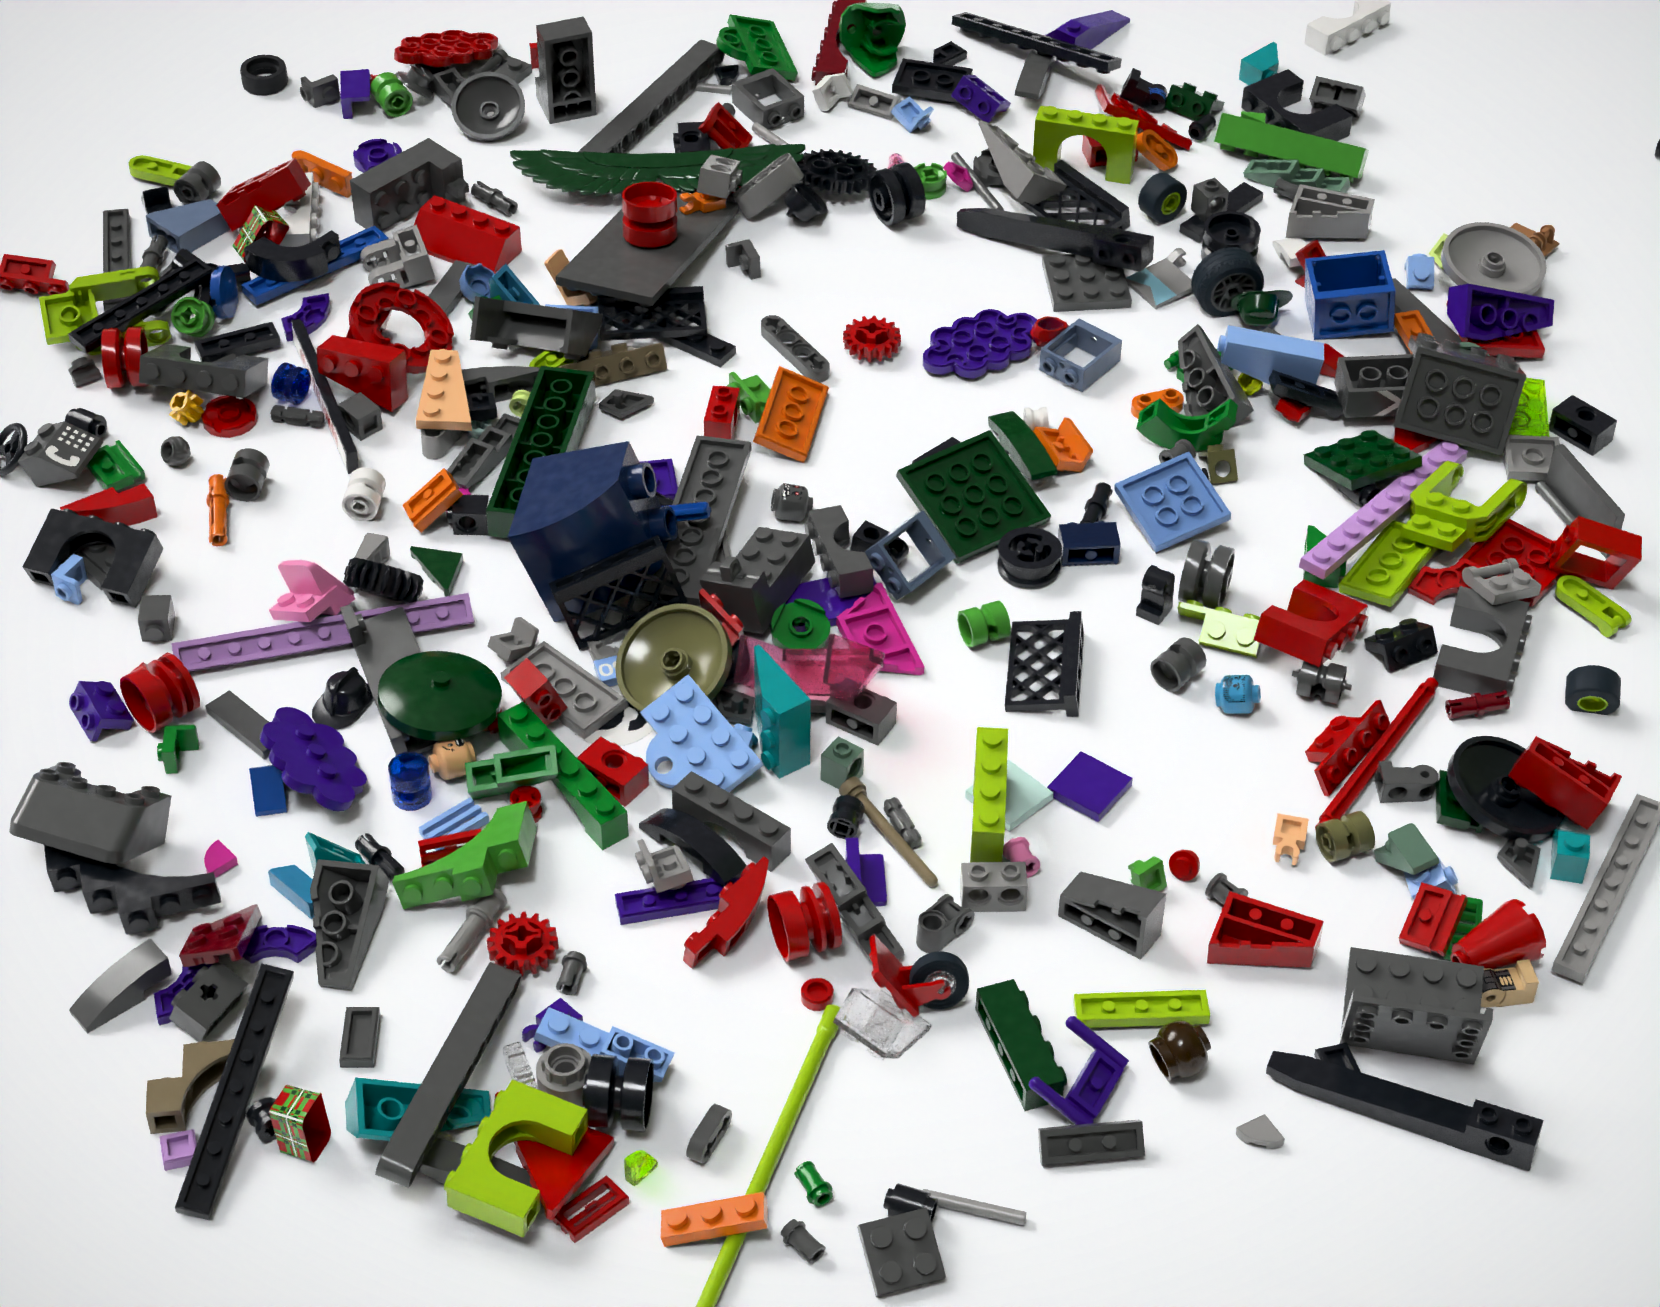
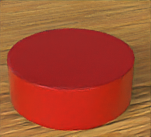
[801,978,834,1011]

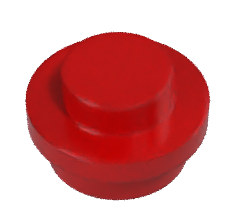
[1169,849,1200,881]

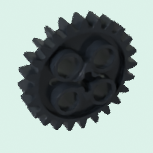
[797,149,877,195]

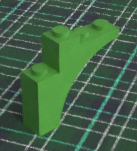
[392,801,537,909]

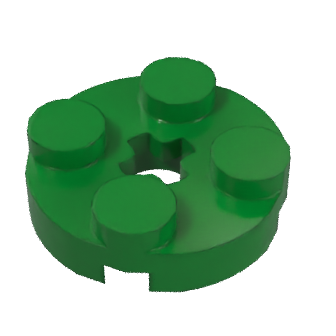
[771,599,831,658]

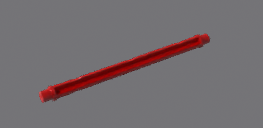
[1315,677,1439,830]

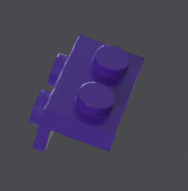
[69,681,134,742]

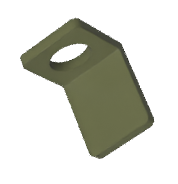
[1198,444,1238,484]

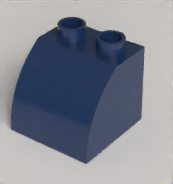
[508,441,678,622]

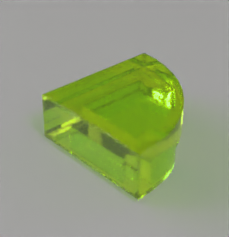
[624,1150,658,1186]

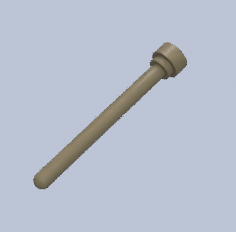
[839,776,938,887]

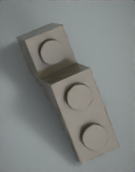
[145,1039,234,1134]

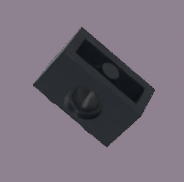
[673,121,711,153]
[1548,395,1618,456]

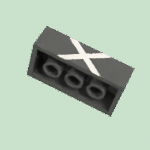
[1334,354,1414,418]

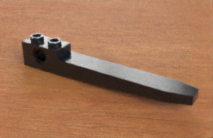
[957,208,1154,272]
[1266,1051,1544,1171]

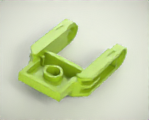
[39,266,171,356]
[1401,461,1527,552]

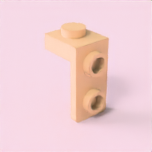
[544,249,598,306]

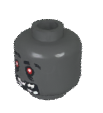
[771,483,813,522]

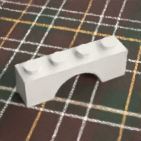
[1304,0,1392,56]
[280,172,320,247]

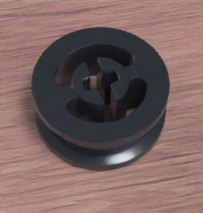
[997,527,1062,588]

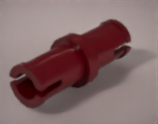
[1445,690,1510,719]

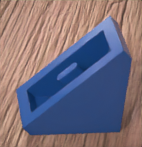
[249,765,287,817]

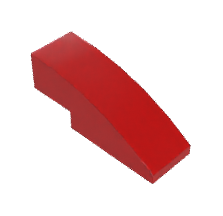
[60,483,158,526]

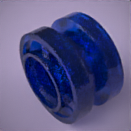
[271,362,311,405]

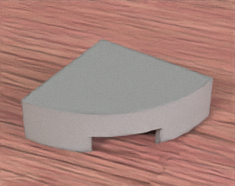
[587,641,619,661]
[1235,1114,1285,1149]

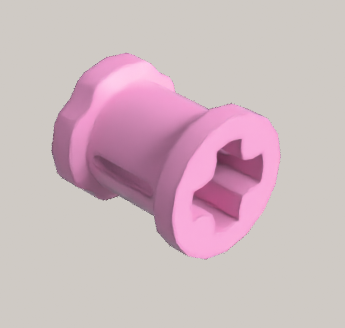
[1003,837,1041,878]

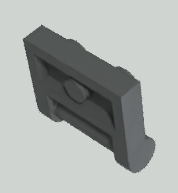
[468,49,532,84]

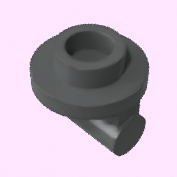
[68,357,102,387]

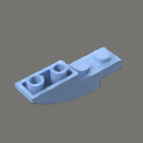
[534,1007,675,1082]

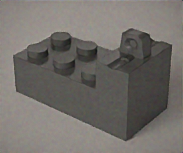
[535,16,597,124]
[350,138,469,231]
[699,527,816,634]

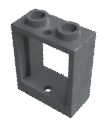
[732,68,804,130]

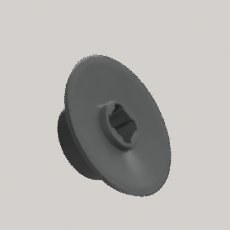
[395,66,433,98]

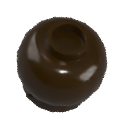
[1148,1020,1211,1081]

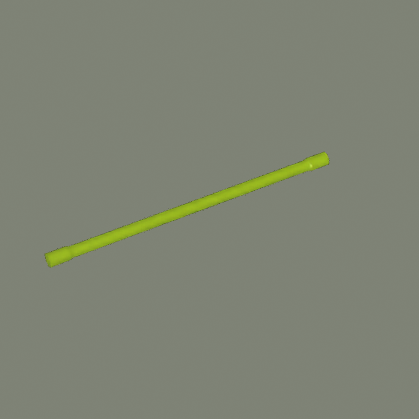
[695,1004,844,1307]

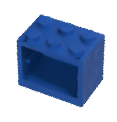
[1305,250,1396,340]

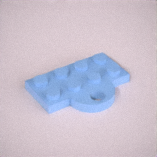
[640,674,763,792]

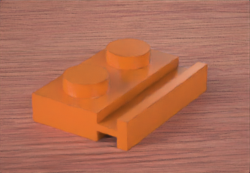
[402,468,463,533]

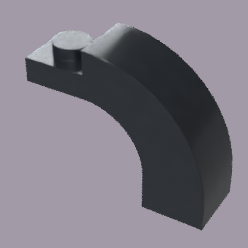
[244,230,341,282]

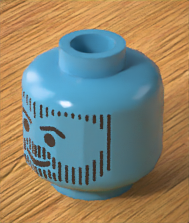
[1215,674,1261,714]

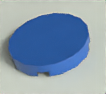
[210,265,238,319]

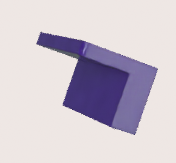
[340,69,371,119]
[845,837,887,907]

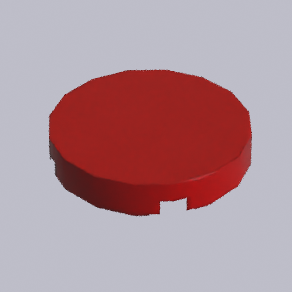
[201,395,258,438]

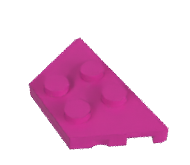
[836,582,925,675]

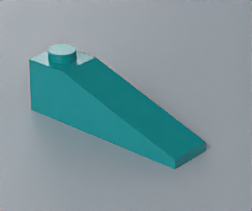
[345,1077,491,1141]

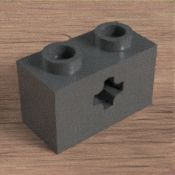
[169,961,249,1042]

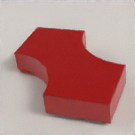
[1408,558,1487,605]

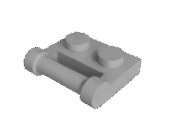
[1462,558,1542,605]

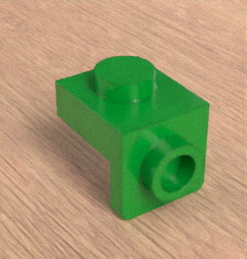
[157,725,200,774]

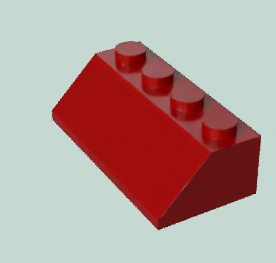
[414,195,522,274]

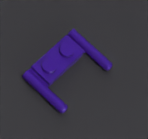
[1028,1016,1129,1125]

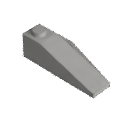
[978,120,1067,205]

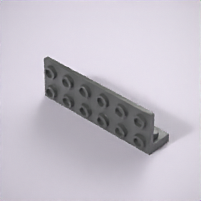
[340,604,438,761]

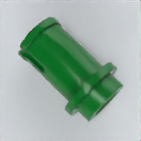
[794,1161,833,1207]

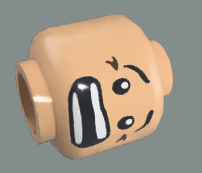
[428,739,476,780]

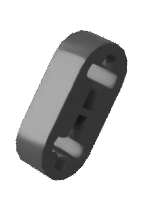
[686,1103,732,1164]

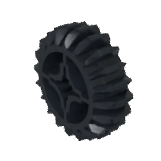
[343,558,424,603]

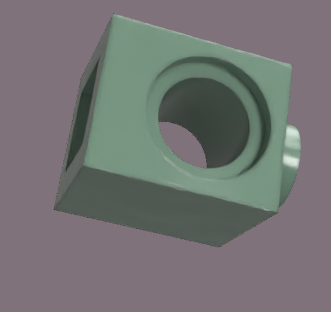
[820,736,864,789]

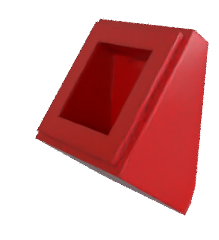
[1320,343,1344,378]

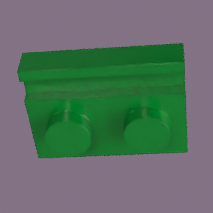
[86,440,146,491]

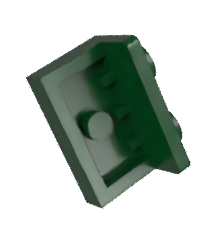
[1165,82,1225,121]

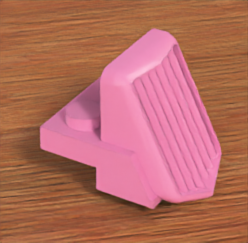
[269,559,355,622]

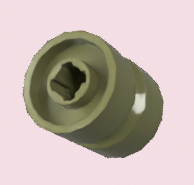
[1316,811,1375,862]

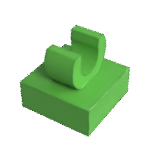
[1128,856,1167,891]

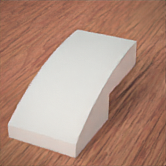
[1272,238,1307,267]

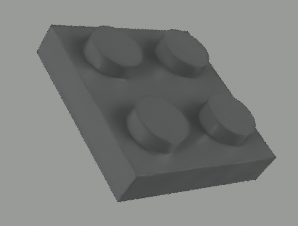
[857,1207,946,1297]

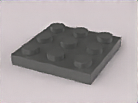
[1042,254,1132,312]

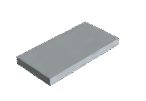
[500,641,628,739]

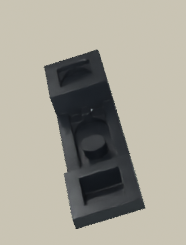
[639,808,747,887]

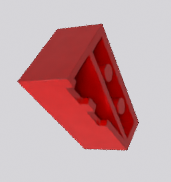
[216,157,311,232]
[317,335,408,412]
[1508,736,1622,830]
[1207,891,1324,968]

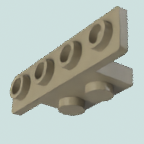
[559,343,667,386]

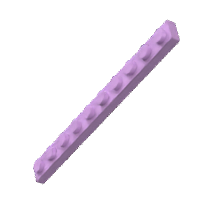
[1299,440,1468,580]
[171,593,474,672]

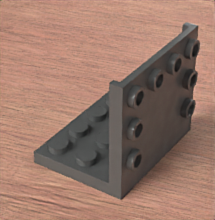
[1393,332,1527,456]
[1339,947,1493,1064]

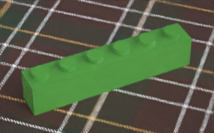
[1214,113,1369,182]

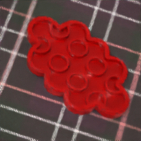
[394,30,498,67]

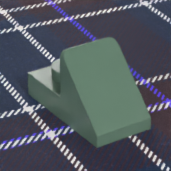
[1374,823,1439,875]

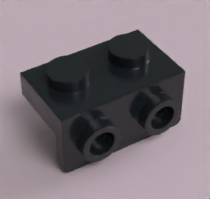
[1364,618,1438,672]

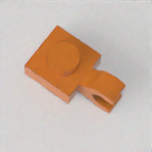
[679,192,726,215]

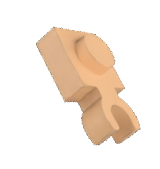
[1272,813,1309,865]

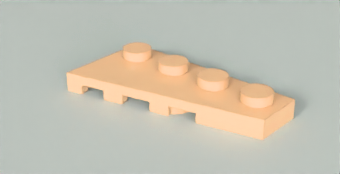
[416,349,472,431]

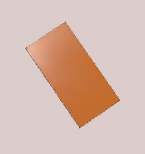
[753,366,829,463]

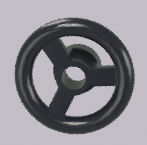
[0,422,28,476]

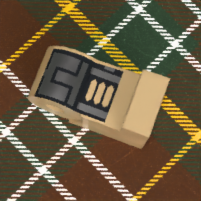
[1481,959,1539,1007]

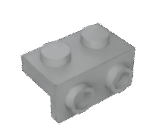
[635,839,694,893]

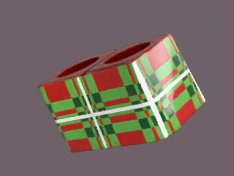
[232,206,290,264]
[269,1085,331,1162]

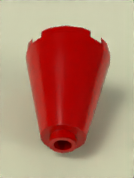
[1450,899,1546,969]

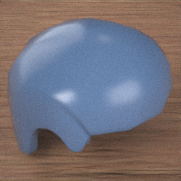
[459,263,494,302]

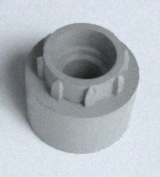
[536,1043,591,1108]

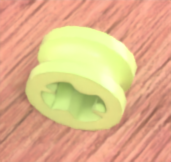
[509,390,531,417]

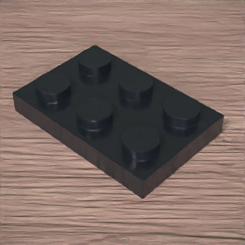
[892,58,973,103]

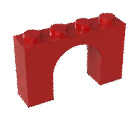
[1254,579,1369,667]

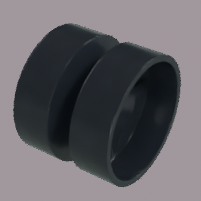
[583,1054,654,1132]

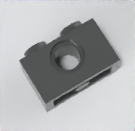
[826,679,897,746]

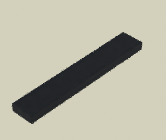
[68,257,214,354]

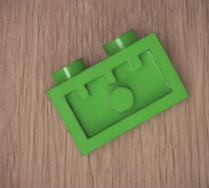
[727,371,770,424]

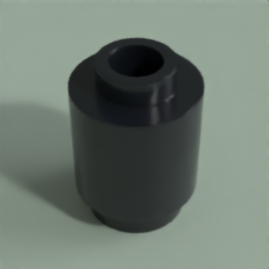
[65,408,107,438]
[883,1183,938,1223]

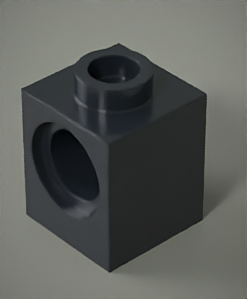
[447,495,489,536]

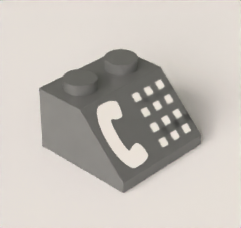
[18,421,104,487]

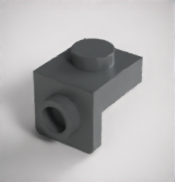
[300,74,340,108]

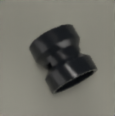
[827,795,865,839]

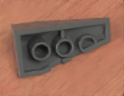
[310,859,390,990]

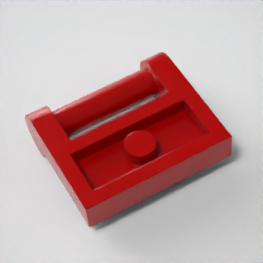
[698,102,753,149]

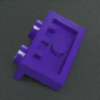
[951,75,1011,123]

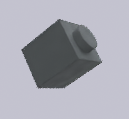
[138,595,175,642]

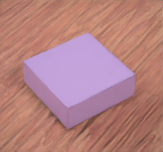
[159,1129,197,1171]

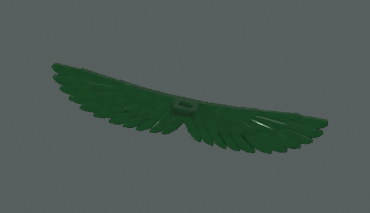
[510,144,806,196]

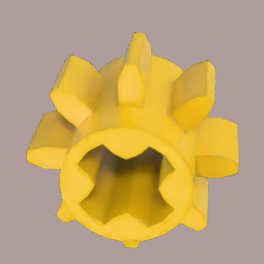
[169,390,204,426]

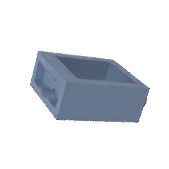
[1039,318,1122,392]
[865,510,956,600]

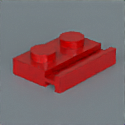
[1398,883,1468,957]

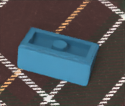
[268,864,314,919]

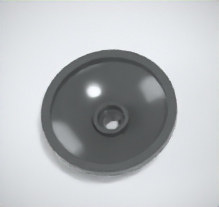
[451,72,525,141]

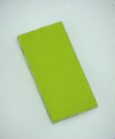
[1338,521,1438,607]

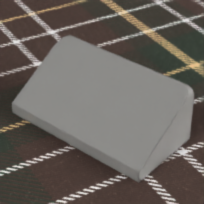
[847,84,902,120]

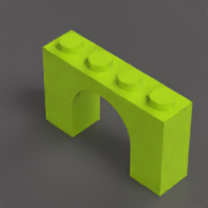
[1033,106,1139,185]
[970,727,1009,862]
[444,1079,588,1238]

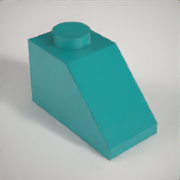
[1239,41,1279,85]
[1550,829,1590,884]

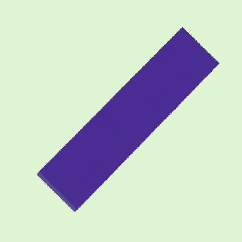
[614,877,741,925]

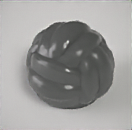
[160,436,191,466]

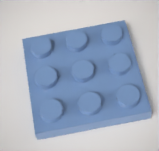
[1114,451,1231,553]

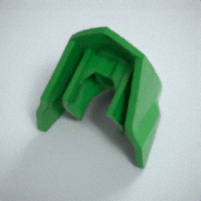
[839,2,906,77]

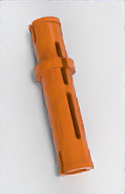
[206,474,229,546]

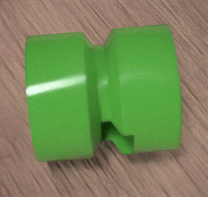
[370,72,413,117]
[957,600,1011,648]

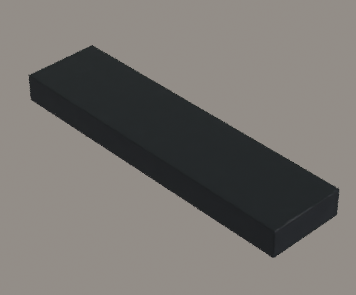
[1179,182,1264,243]

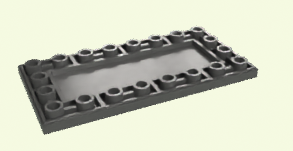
[556,192,738,307]

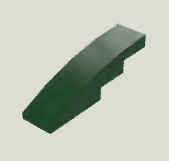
[988,411,1058,481]

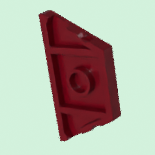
[179,904,262,967]

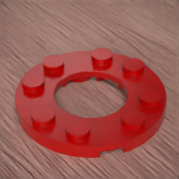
[349,282,454,374]

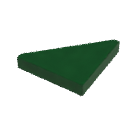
[410,546,464,597]

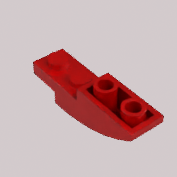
[683,856,769,969]

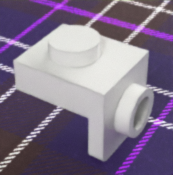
[812,73,853,112]

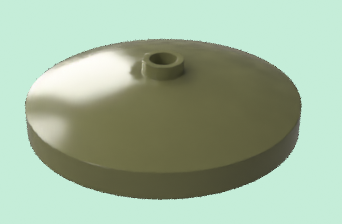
[615,604,732,712]

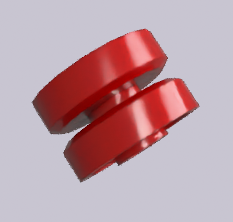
[101,327,149,389]

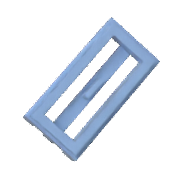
[419,797,489,851]

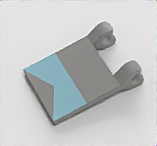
[1126,248,1192,309]

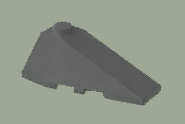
[1177,324,1254,428]

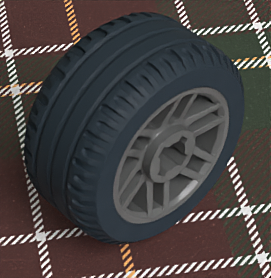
[1191,247,1264,317]

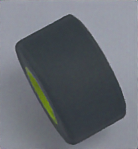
[1138,173,1187,223]
[1565,665,1621,715]

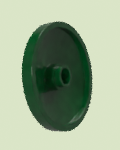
[378,651,502,741]

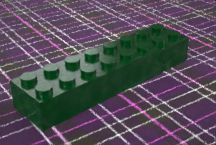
[486,366,596,538]

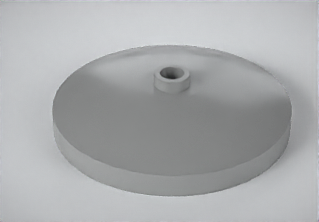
[1441,222,1547,295]

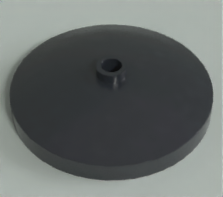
[1447,736,1564,842]

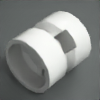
[341,467,386,521]

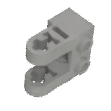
[360,224,435,288]

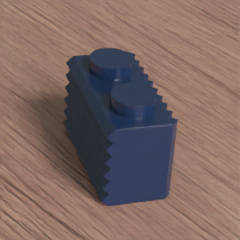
[1058,521,1121,567]

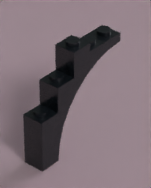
[44,845,222,935]

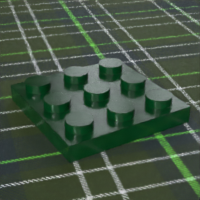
[1303,430,1422,491]

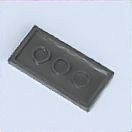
[1546,444,1625,559]

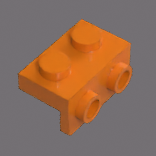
[1033,417,1093,472]

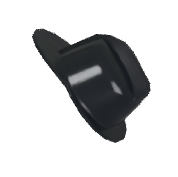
[784,183,828,222]
[312,667,373,730]

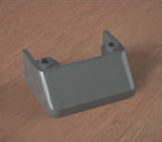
[470,296,603,360]

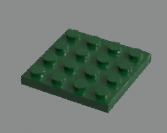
[896,430,1051,564]

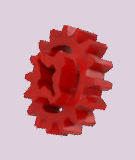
[843,315,901,362]
[487,911,559,976]

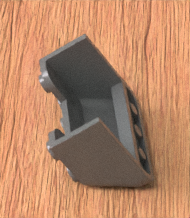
[9,762,172,864]

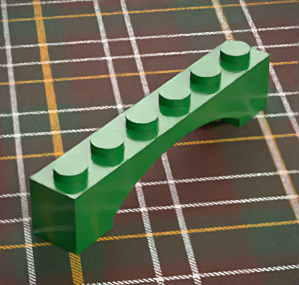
[497,702,629,851]

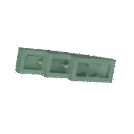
[1243,159,1350,193]

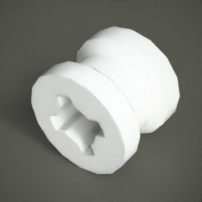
[1023,406,1049,431]

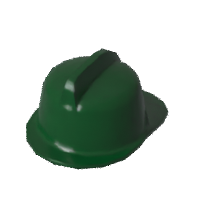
[1231,290,1293,326]

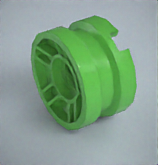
[914,163,947,199]
[171,297,215,338]

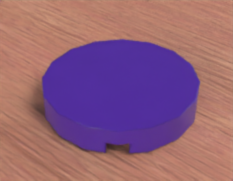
[353,138,402,173]

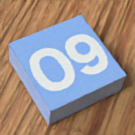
[593,655,618,687]

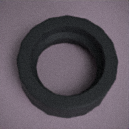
[240,54,288,96]

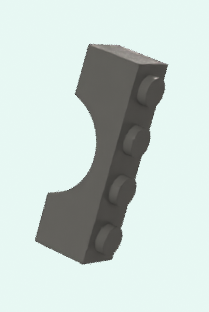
[805,505,874,599]
[672,771,791,872]

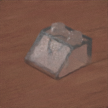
[833,988,932,1061]

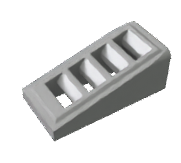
[351,532,390,593]

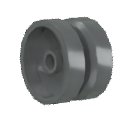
[1178,539,1235,610]

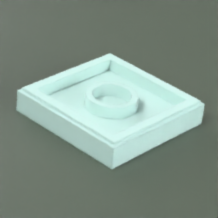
[965,759,1053,832]

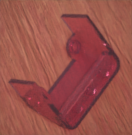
[734,634,885,701]

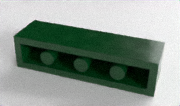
[975,979,1067,1112]

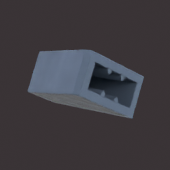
[145,199,230,254]

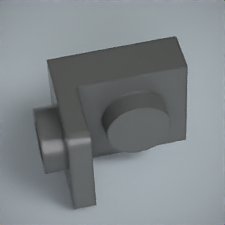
[725,239,761,280]

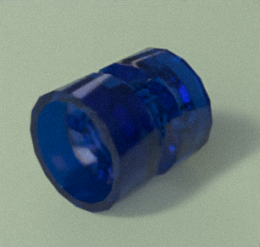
[388,752,432,811]

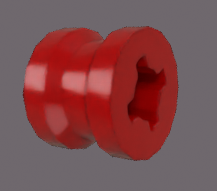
[510,786,543,823]

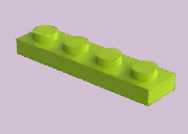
[1073,989,1210,1028]

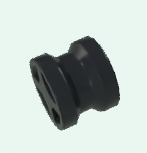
[246,1097,276,1142]

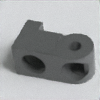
[1374,761,1438,803]

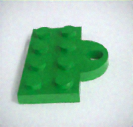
[716,14,798,81]

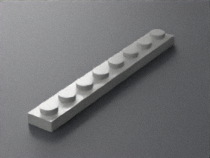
[1551,793,1660,983]

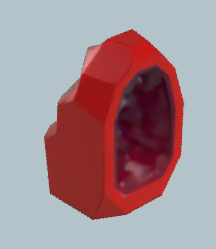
[1030,316,1069,347]

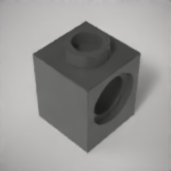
[1191,177,1229,223]
[338,392,383,441]

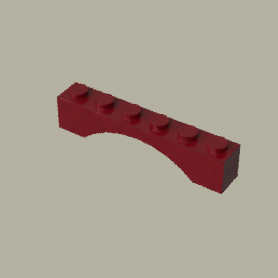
[811,0,867,86]

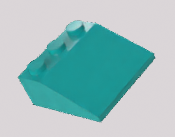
[754,645,811,779]

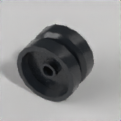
[868,162,926,226]
[1200,211,1261,261]

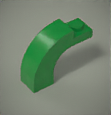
[1136,398,1238,452]

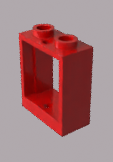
[1547,516,1642,590]

